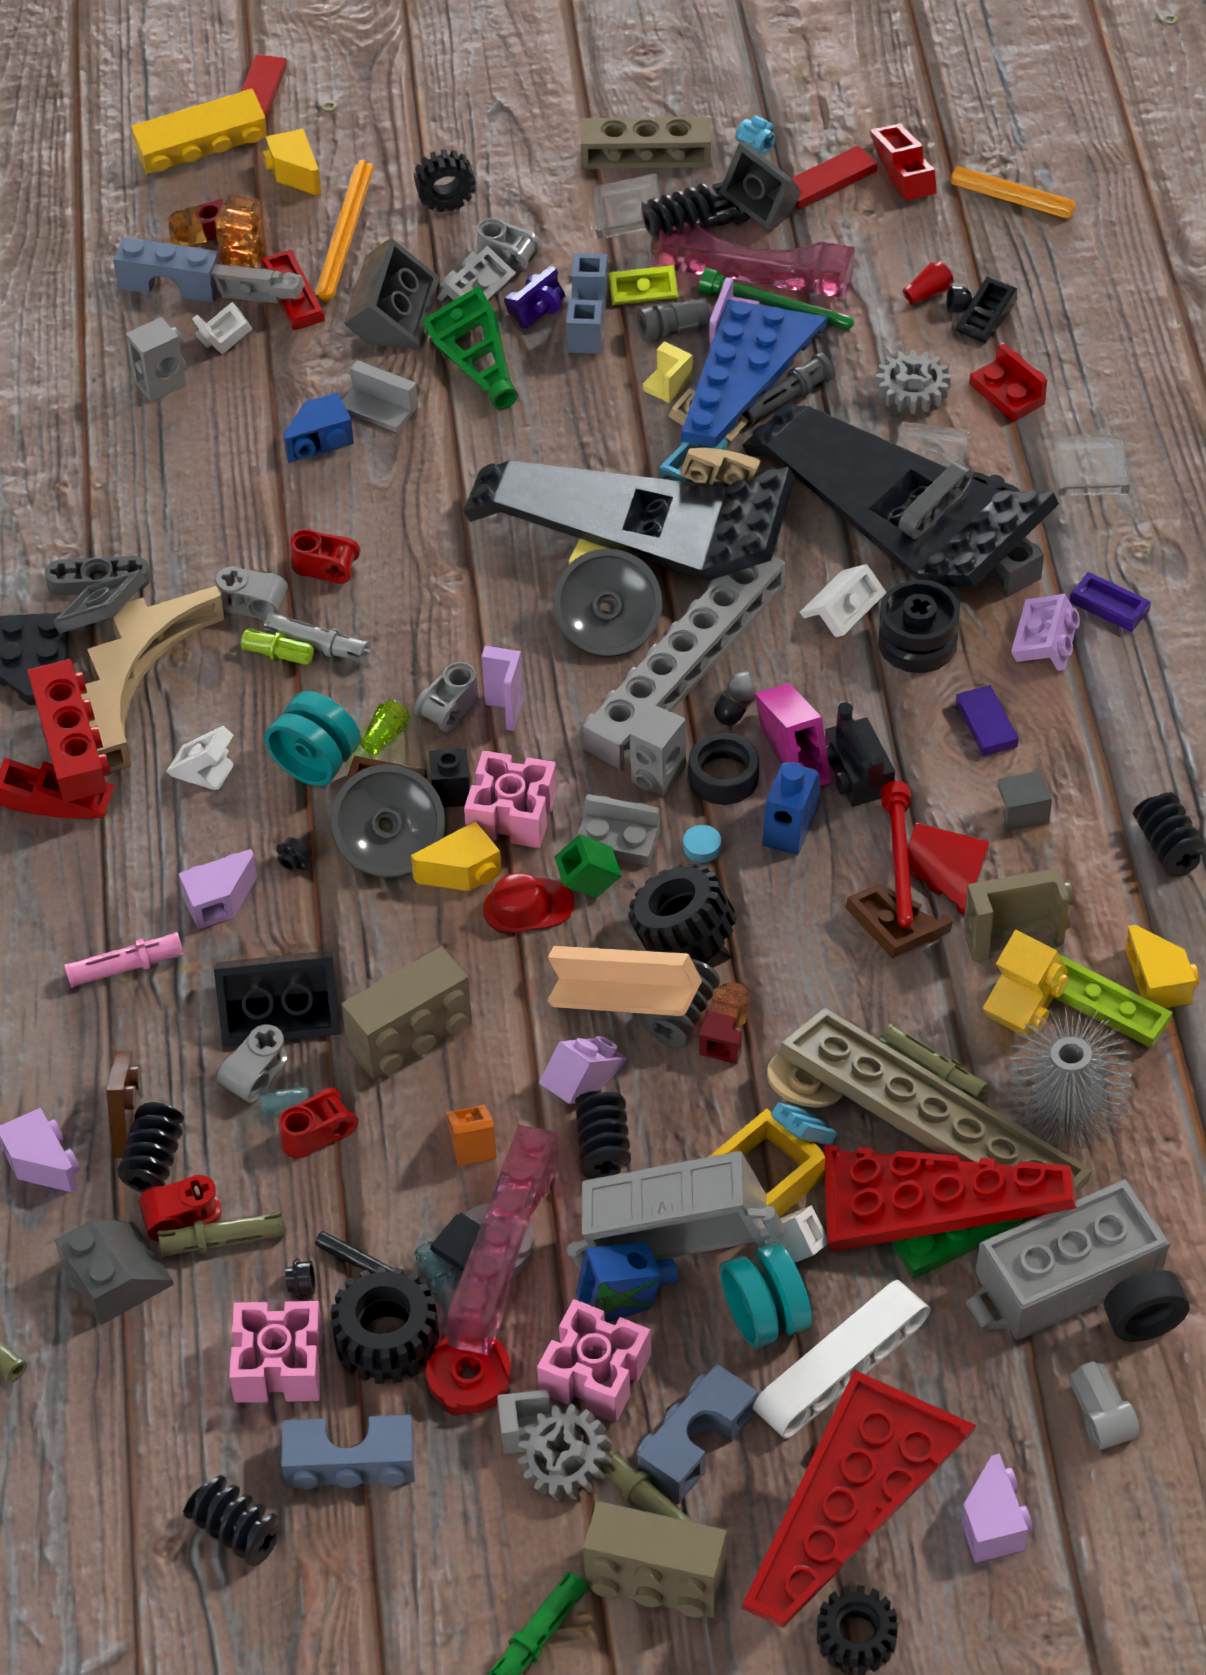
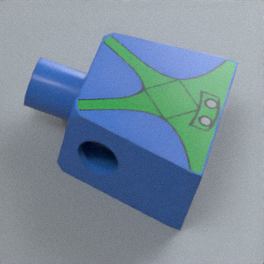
[576,1242,678,1322]

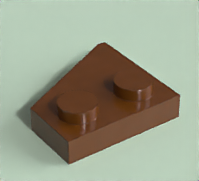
[106,1051,141,1158]

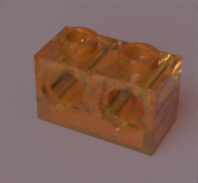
[215,194,267,269]

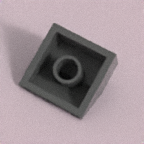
[719,141,802,231]
[55,1220,174,1325]

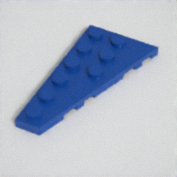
[681,299,827,448]

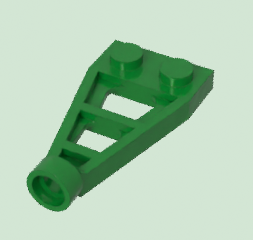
[422,286,518,409]

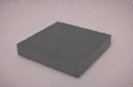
[53,570,147,634]

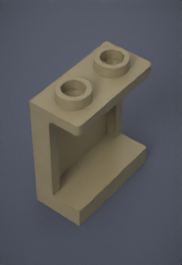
[963,868,1074,962]

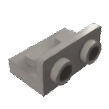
[437,246,516,303]
[577,794,660,866]

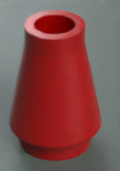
[902,261,954,306]

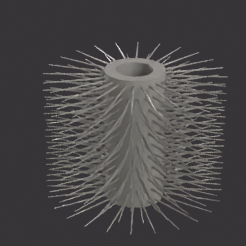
[1008,1007,1133,1156]

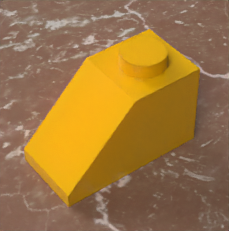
[262,129,322,195]
[411,821,502,891]
[1125,925,1199,1008]

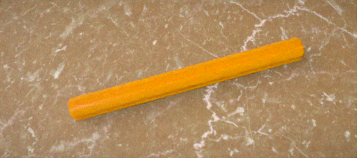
[315,160,374,303]

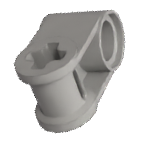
[477,218,542,273]
[216,566,288,621]
[413,662,479,733]
[217,1025,287,1104]

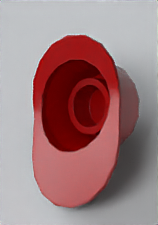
[483,872,574,934]

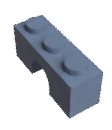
[113,237,220,303]
[566,253,608,354]
[636,1364,758,1503]
[281,1415,415,1490]

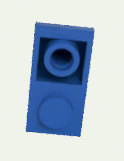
[283,392,354,463]

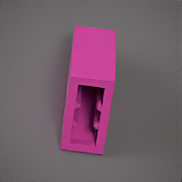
[755,683,832,786]

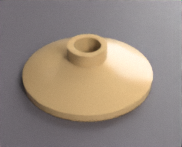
[767,1054,843,1108]

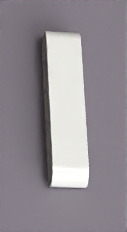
[753,1280,930,1439]

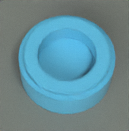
[683,825,721,863]

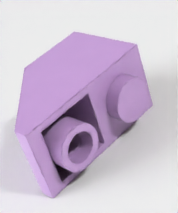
[178,849,257,930]
[539,1036,628,1104]
[0,1108,80,1192]
[961,1453,1032,1563]

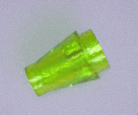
[360,699,410,755]

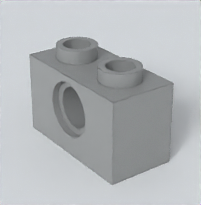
[126,317,187,402]
[630,704,686,797]

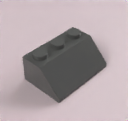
[344,238,440,349]

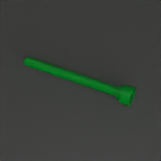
[698,267,854,329]

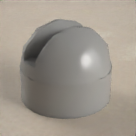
[728,670,756,702]

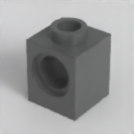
[986,537,1044,597]

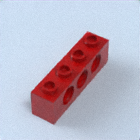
[27,659,111,803]

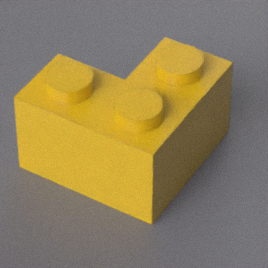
[983,929,1069,1038]

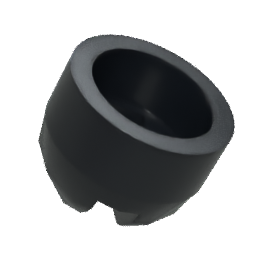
[946,285,973,313]
[714,694,747,726]

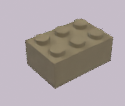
[341,946,472,1081]
[583,1501,727,1618]

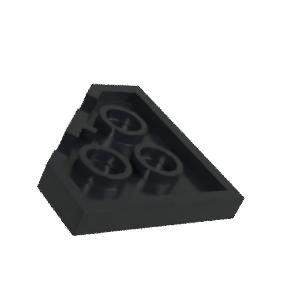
[0,612,69,705]

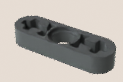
[898,461,973,539]
[45,556,150,595]

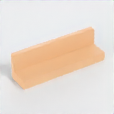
[548,946,702,1016]

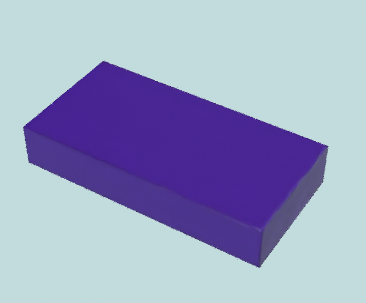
[1069,572,1151,632]
[955,685,1019,756]

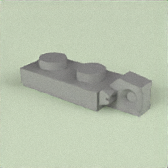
[212,264,305,304]

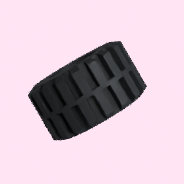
[628,864,736,961]
[330,1267,439,1384]

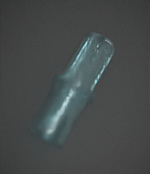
[414,1241,470,1318]

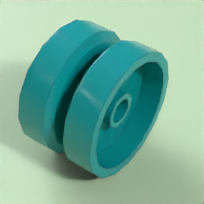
[264,691,361,787]
[719,1241,812,1350]

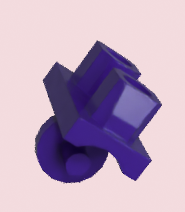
[504,267,566,329]

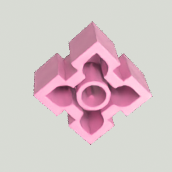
[464,750,558,848]
[537,1299,651,1423]
[229,1301,323,1403]

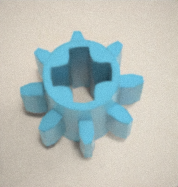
[735,115,775,155]

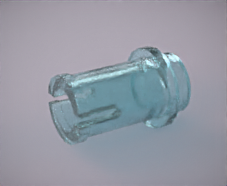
[259,1083,311,1117]

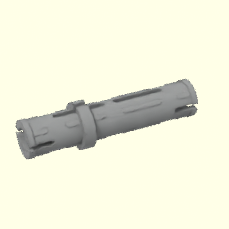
[264,612,371,664]

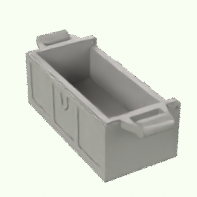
[567,1151,785,1272]
[966,1179,1171,1341]

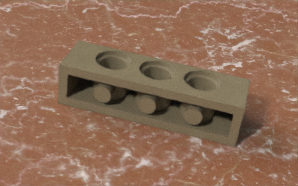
[581,117,711,169]

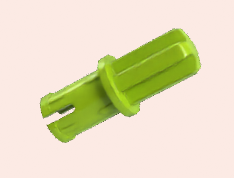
[241,628,314,665]

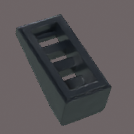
[956,276,1017,343]

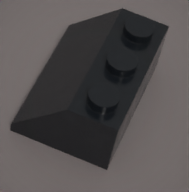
[214,950,341,1047]

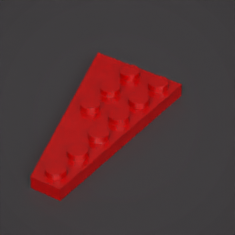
[824,1144,1077,1252]
[742,1370,976,1628]

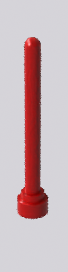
[881,781,913,928]

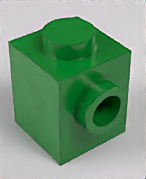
[554,834,622,898]

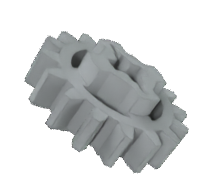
[876,350,951,414]
[517,1404,612,1501]

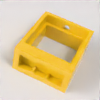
[709,1108,825,1217]

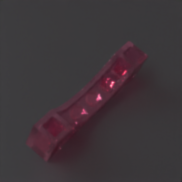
[651,222,855,298]
[447,1124,558,1355]

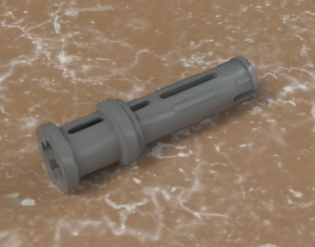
[741,352,835,425]

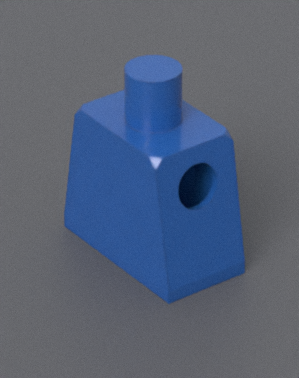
[762,762,821,855]

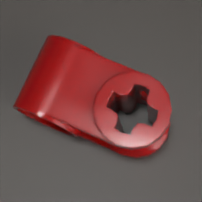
[289,529,361,584]
[279,1088,359,1158]
[138,1174,222,1241]

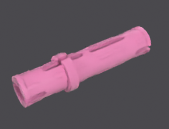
[64,932,184,988]

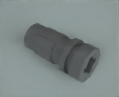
[637,298,710,342]

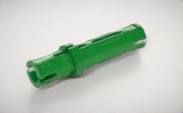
[487,1571,588,1675]

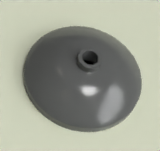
[553,549,662,657]
[330,764,445,878]

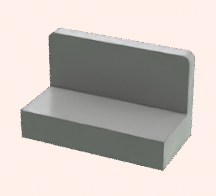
[342,360,418,432]

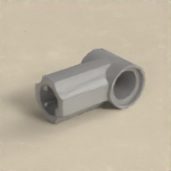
[1069,1361,1140,1450]

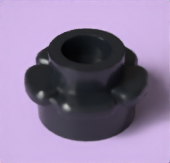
[276,837,312,872]
[285,1258,316,1300]

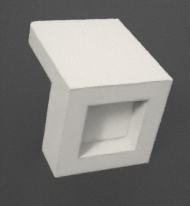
[768,1205,828,1263]

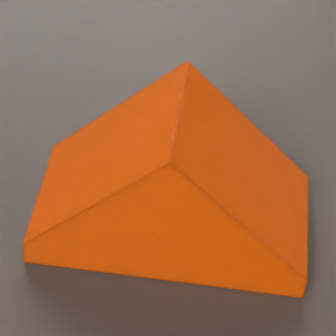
[445,1104,497,1166]

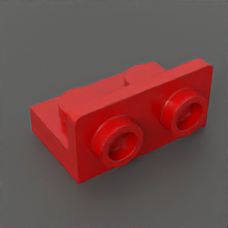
[969,343,1047,422]

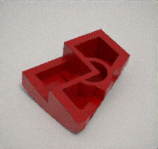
[908,822,990,915]

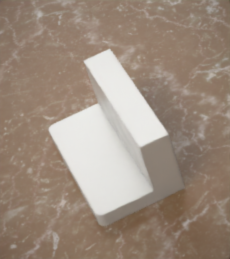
[800,564,886,637]

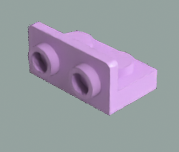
[1011,594,1080,671]

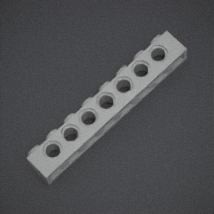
[582,556,785,769]

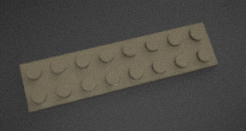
[778,1008,1092,1216]

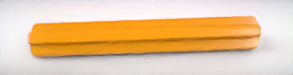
[951,166,1076,219]

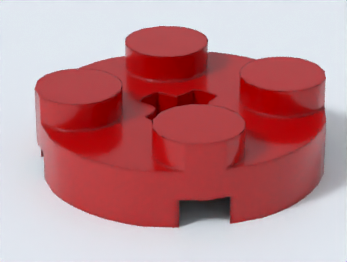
[426,1331,511,1416]

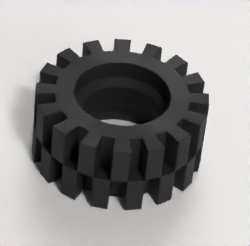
[414,149,476,212]
[816,1585,898,1675]

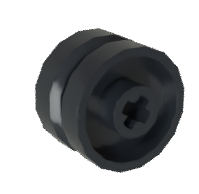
[878,579,960,673]

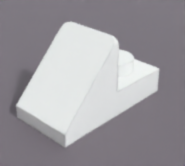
[166,726,234,790]

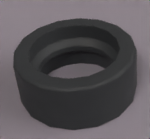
[688,733,759,805]
[1104,1269,1190,1342]

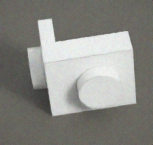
[192,302,253,354]

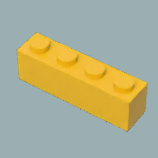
[131,88,267,174]

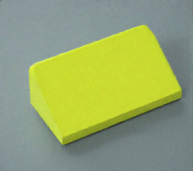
[608,265,678,306]

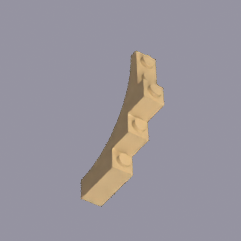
[81,586,225,772]

